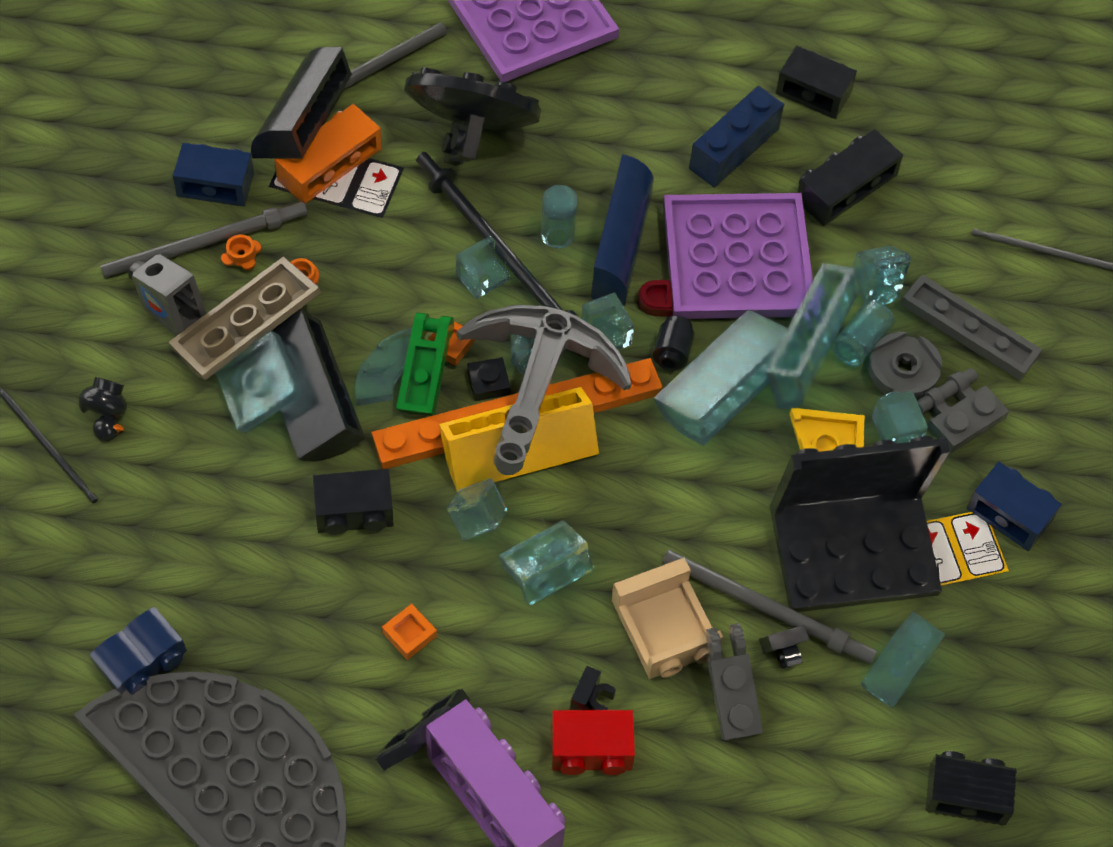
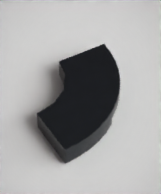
[376,689,470,770]

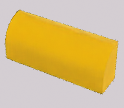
[439,387,599,492]

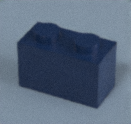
[173,143,254,207]
[966,461,1062,552]

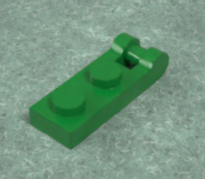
[396,312,454,416]

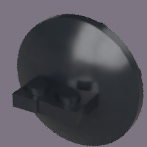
[404,67,541,166]

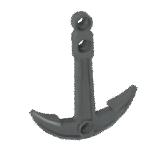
[456,305,631,475]

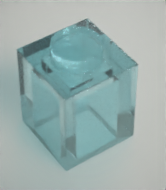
[872,391,928,443]

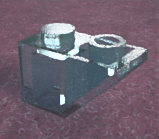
[851,245,911,306]

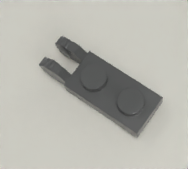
[706,623,763,740]

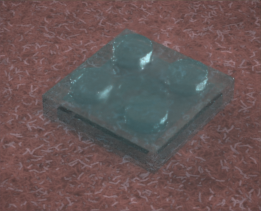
[216,331,303,433]

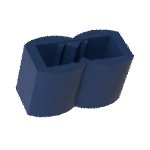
[90,607,187,695]

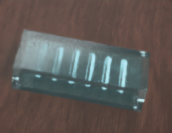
[765,263,860,409]
[654,309,797,446]

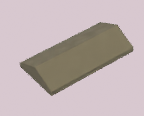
[168,257,322,380]

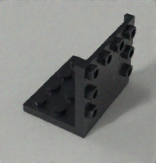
[769,436,950,612]

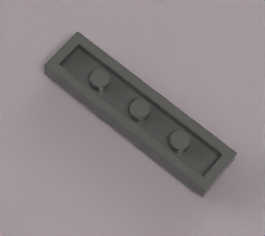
[900,275,1042,381]

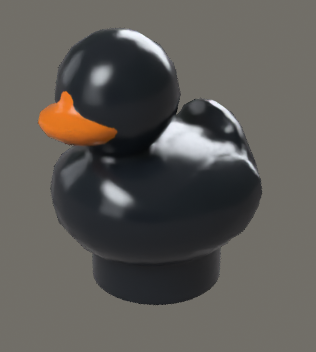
[79,377,127,441]

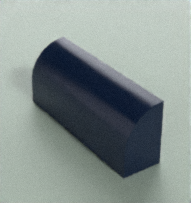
[591,154,654,306]

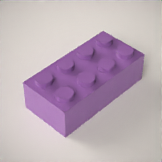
[426,699,566,847]

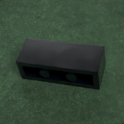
[797,129,903,226]

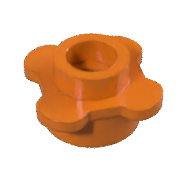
[221,234,261,270]

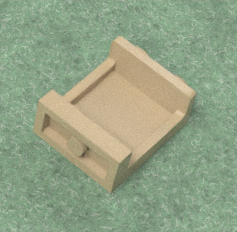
[611,558,724,679]

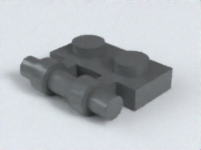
[913,368,1009,453]

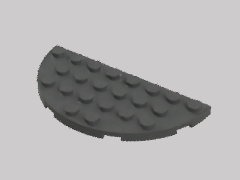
[74,672,347,847]

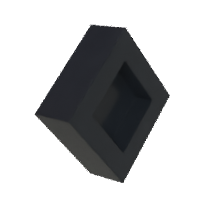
[467,357,511,401]

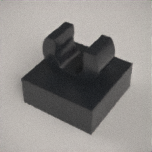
[759,625,809,669]
[570,666,616,710]

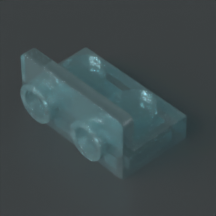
[499,520,593,605]

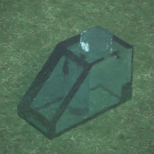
[861,612,946,709]

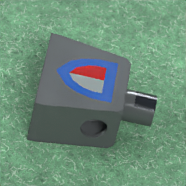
[128,254,207,336]

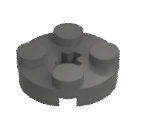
[868,332,942,403]

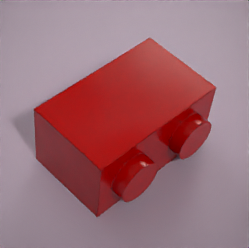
[551,710,635,775]

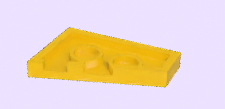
[789,408,865,452]

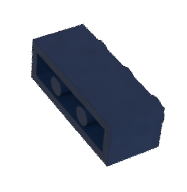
[689,86,784,188]

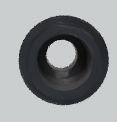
[652,316,695,371]

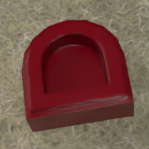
[638,280,673,317]

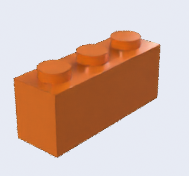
[274,104,382,204]

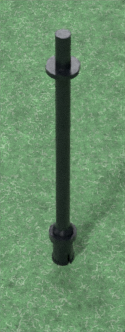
[416,152,582,356]

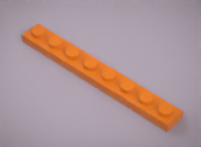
[371,358,663,469]

